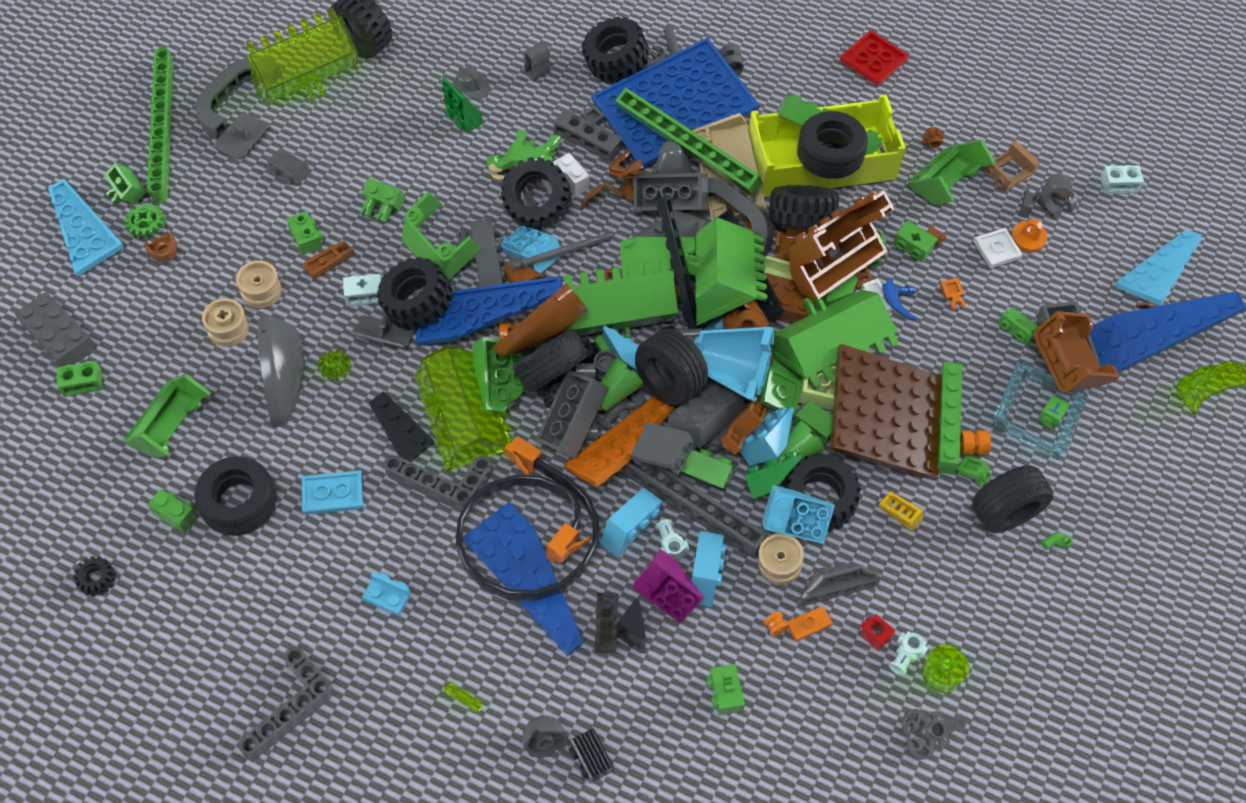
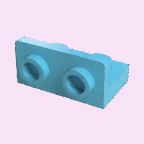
[362,572,411,617]

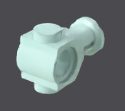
[655,519,689,561]
[889,631,928,676]

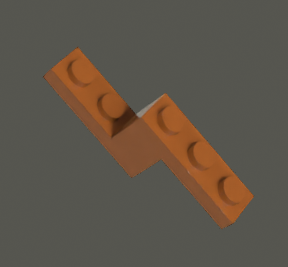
[721,395,768,455]

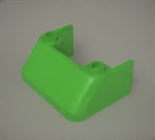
[908,139,995,206]
[402,192,482,280]
[123,374,211,459]

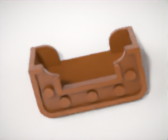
[1034,311,1120,393]

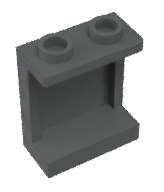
[630,422,694,475]

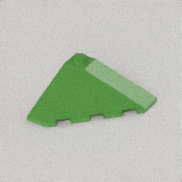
[620,237,696,278]
[472,337,541,413]

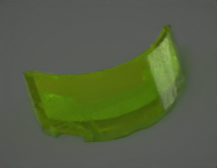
[1176,360,1246,415]

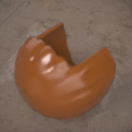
[145,231,177,262]

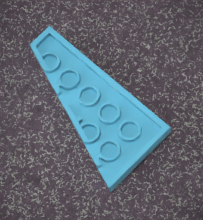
[48,179,124,277]
[1116,229,1201,306]

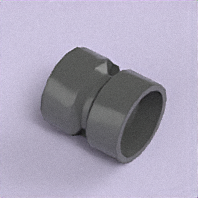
[719,44,744,75]
[594,350,617,382]

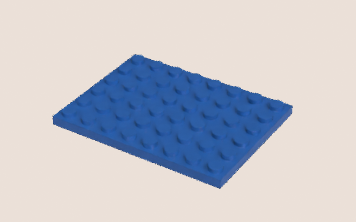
[591,37,759,170]

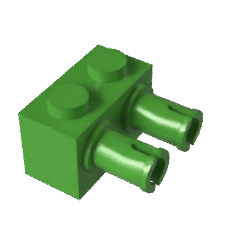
[360,178,406,224]

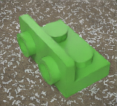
[997,307,1039,346]

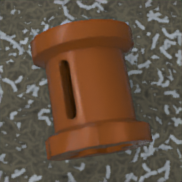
[926,225,947,247]

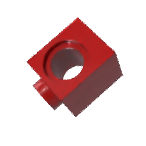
[860,614,896,652]

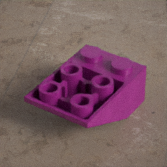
[631,549,704,624]

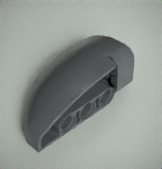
[257,316,304,427]

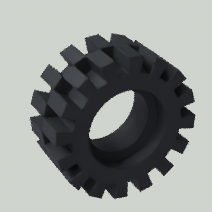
[73,556,116,597]

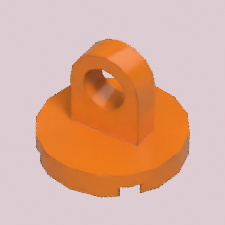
[1011,219,1048,253]

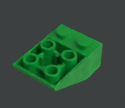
[442,77,483,134]
[745,450,802,499]

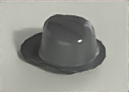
[453,67,491,99]

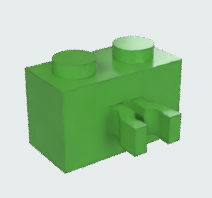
[104,162,147,204]
[706,664,745,716]

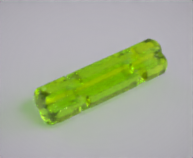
[444,682,483,713]

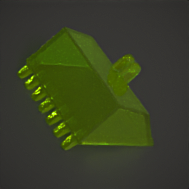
[246,7,357,103]
[414,345,515,472]

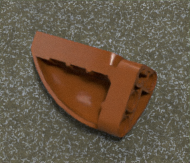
[492,283,588,357]
[723,300,773,365]

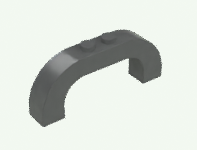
[196,57,282,140]
[708,177,773,262]

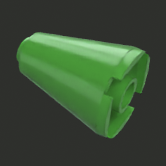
[598,358,643,412]
[777,421,824,460]

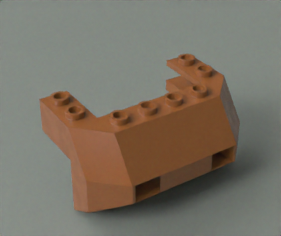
[789,190,894,299]

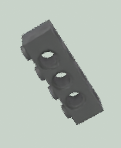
[554,109,622,163]

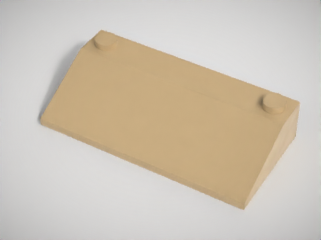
[692,113,768,222]

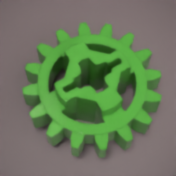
[124,203,166,239]

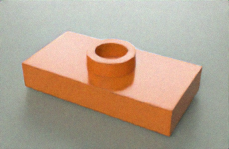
[787,606,833,642]

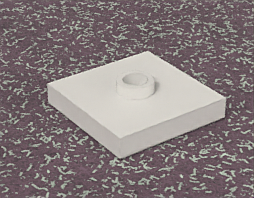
[973,228,1023,268]

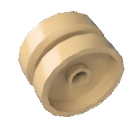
[236,261,282,308]
[202,298,249,347]
[758,533,804,586]

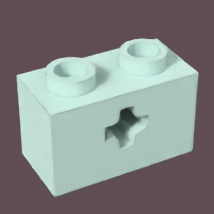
[343,274,382,306]

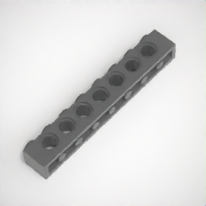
[622,458,767,559]

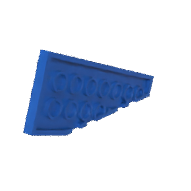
[415,276,563,346]
[1090,291,1246,373]
[463,501,583,657]

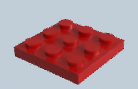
[839,30,909,87]

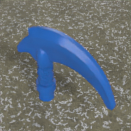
[882,277,917,320]

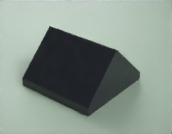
[616,599,646,654]

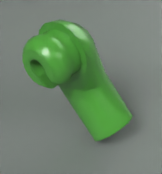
[1041,532,1073,550]

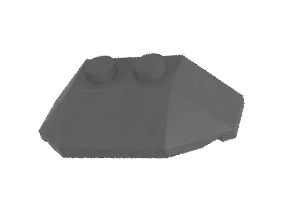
[799,562,881,607]

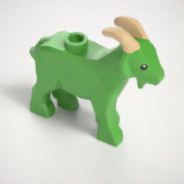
[486,130,561,181]

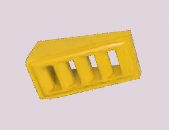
[879,491,923,531]

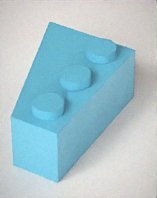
[600,488,663,558]
[691,531,726,607]

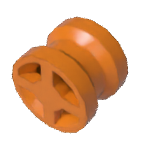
[763,611,789,637]

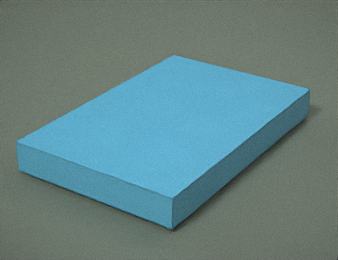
[301,470,364,515]

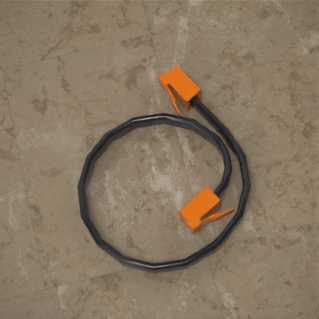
[455,436,599,601]

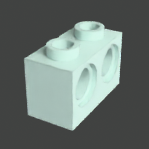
[1100,165,1144,193]

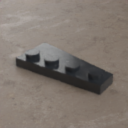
[369,391,434,462]

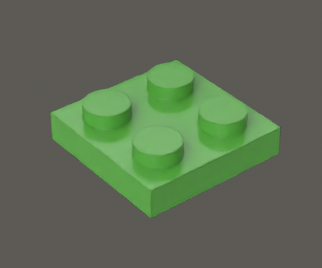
[760,367,801,417]

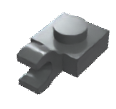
[1018,187,1039,218]

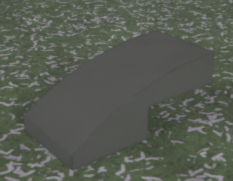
[581,105,606,125]

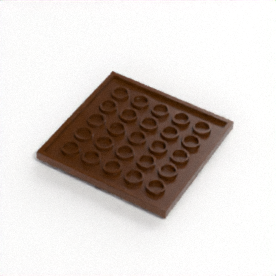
[830,344,941,480]

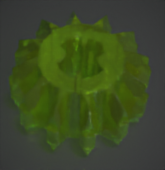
[318,348,351,381]

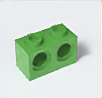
[57,361,103,397]

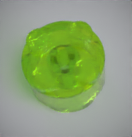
[921,644,969,693]

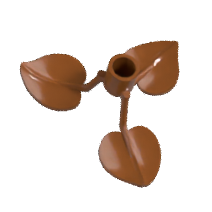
[581,149,643,210]

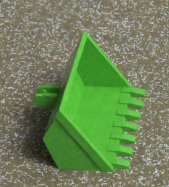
[685,217,767,326]
[564,260,678,339]
[773,289,899,387]

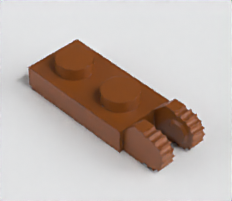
[302,241,355,280]

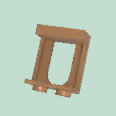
[982,140,1040,192]

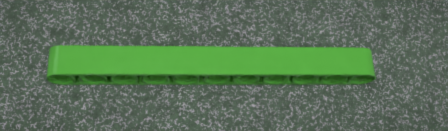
[147,47,174,203]

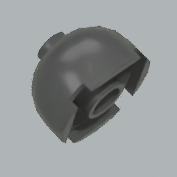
[522,716,567,758]

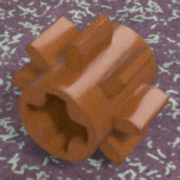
[922,127,945,148]

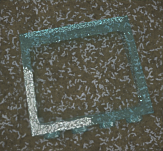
[993,360,1086,460]

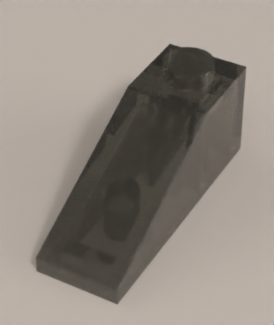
[595,592,618,653]

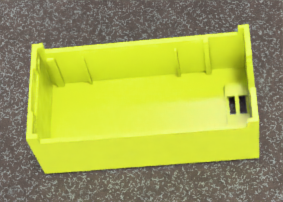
[748,94,906,197]

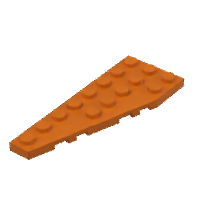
[563,396,676,487]

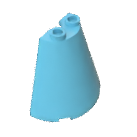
[694,327,774,402]

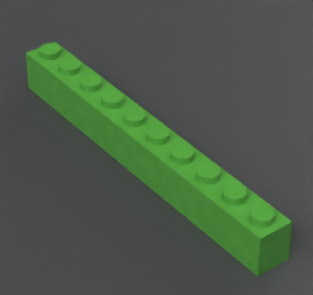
[615,87,763,196]

